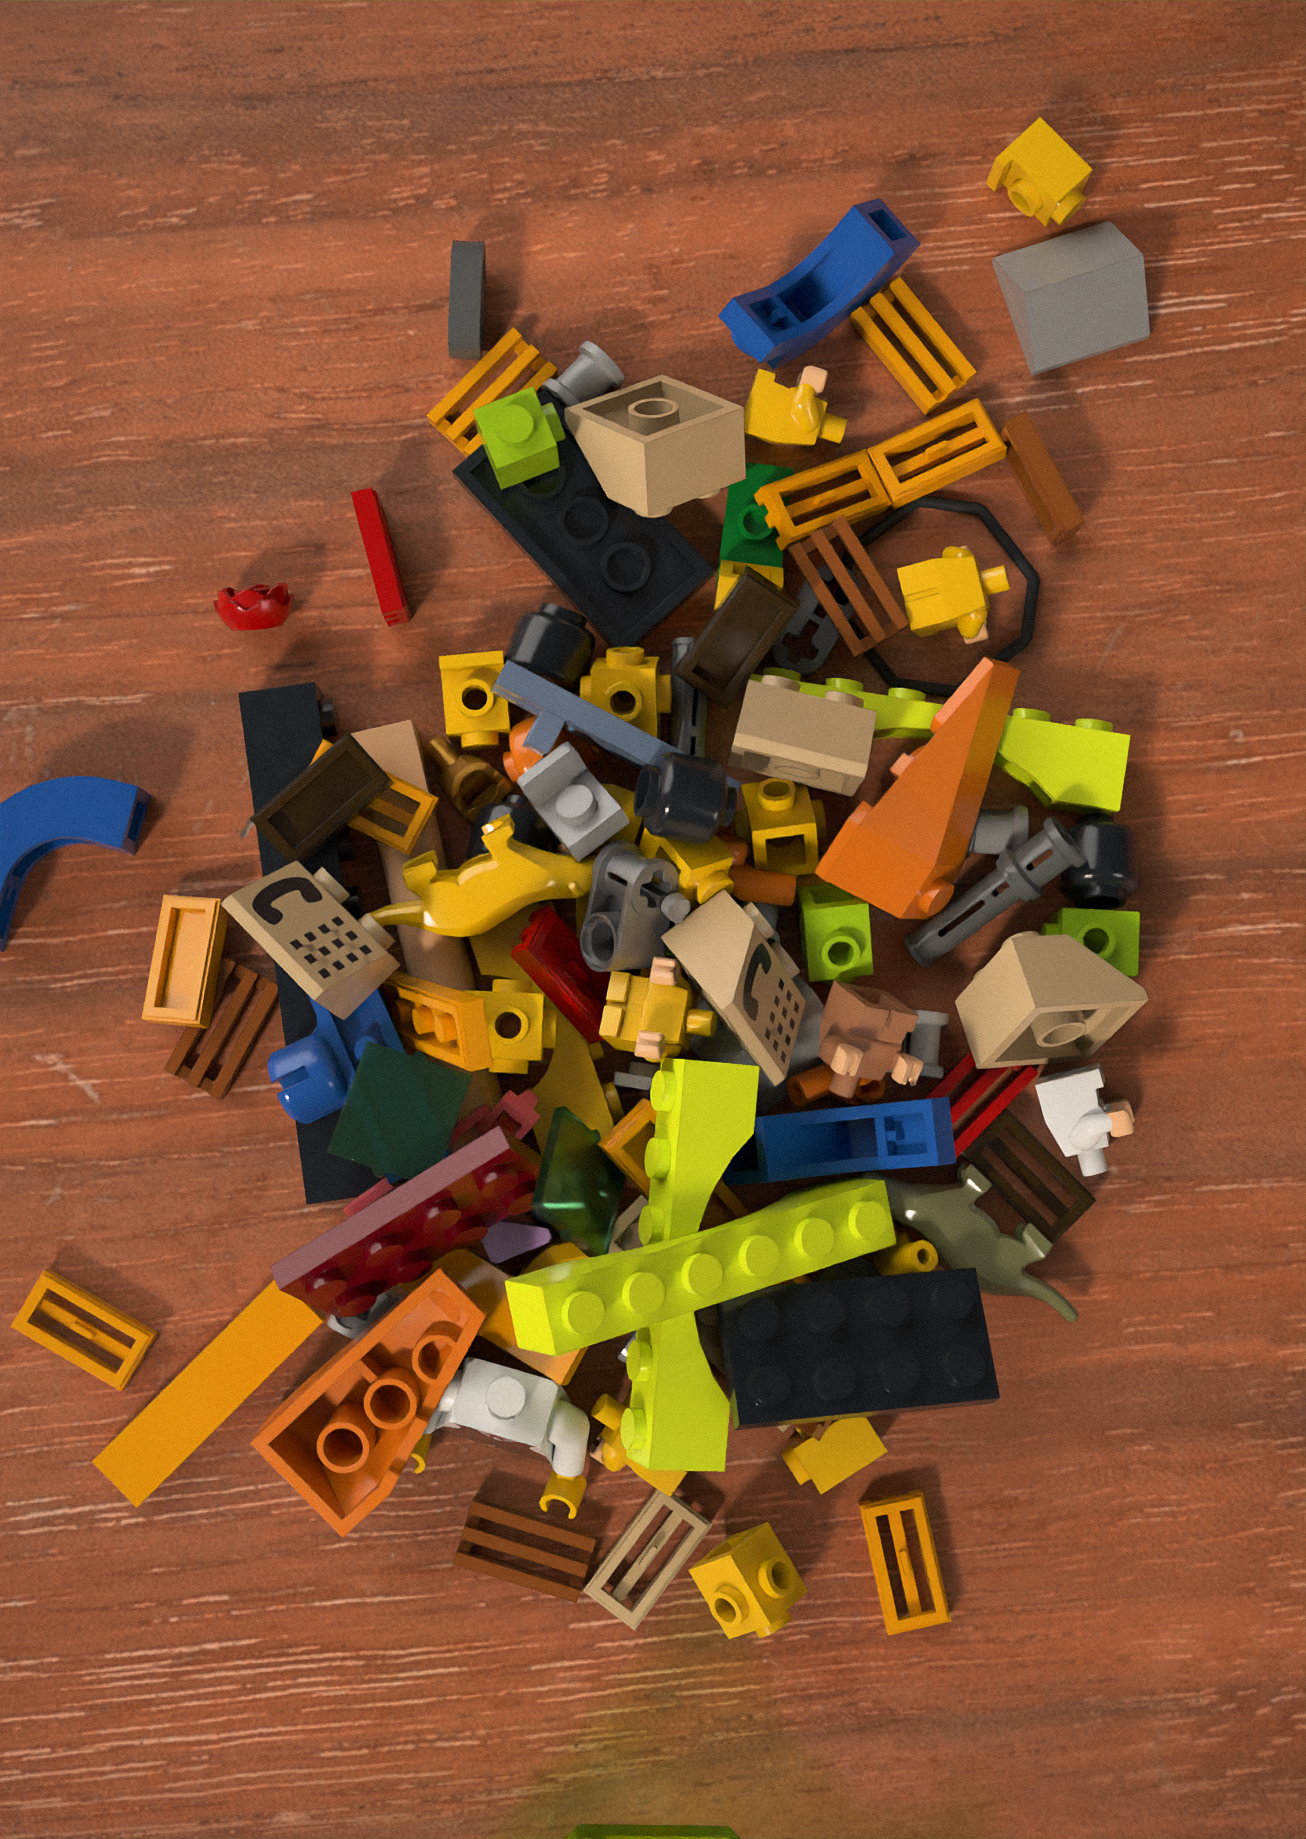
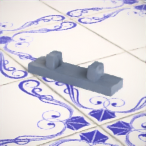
[490,660,741,791]

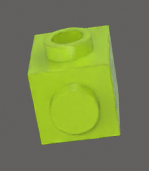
[473,386,565,490]
[796,883,873,985]
[1040,908,1140,978]

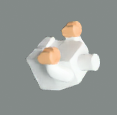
[1035,1062,1135,1176]

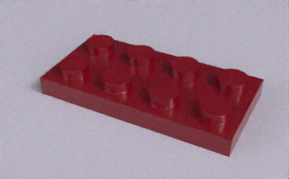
[270,1125,561,1319]

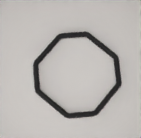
[836,495,1040,697]

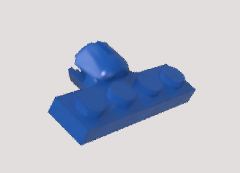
[267,986,453,1186]

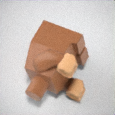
[818,981,924,1098]

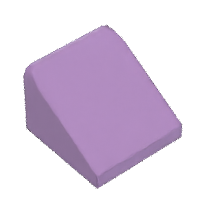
[482,1218,553,1264]

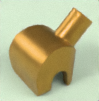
[424,736,515,827]

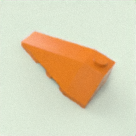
[814,657,1020,919]
[250,1264,488,1538]

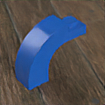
[718,198,921,370]
[0,776,152,952]
[723,1097,956,1186]

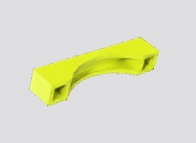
[749,668,1131,816]
[620,1058,760,1472]
[504,1177,897,1357]

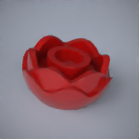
[213,582,294,631]

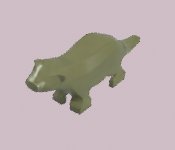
[858,1162,1078,1322]

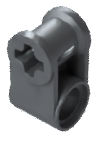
[580,840,679,972]

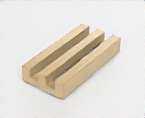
[583,1488,713,1631]

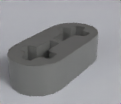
[448,240,486,360]
[772,564,861,678]

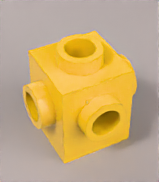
[580,647,672,739]
[732,777,827,876]
[464,979,558,1074]
[688,1522,808,1639]

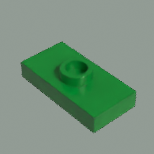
[716,462,794,587]

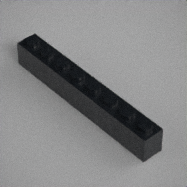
[238,682,391,1205]

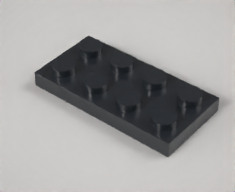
[452,388,715,648]
[716,1267,1000,1431]

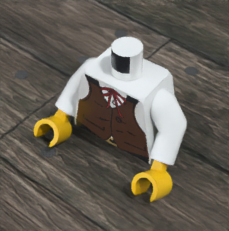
[411,1357,590,1519]

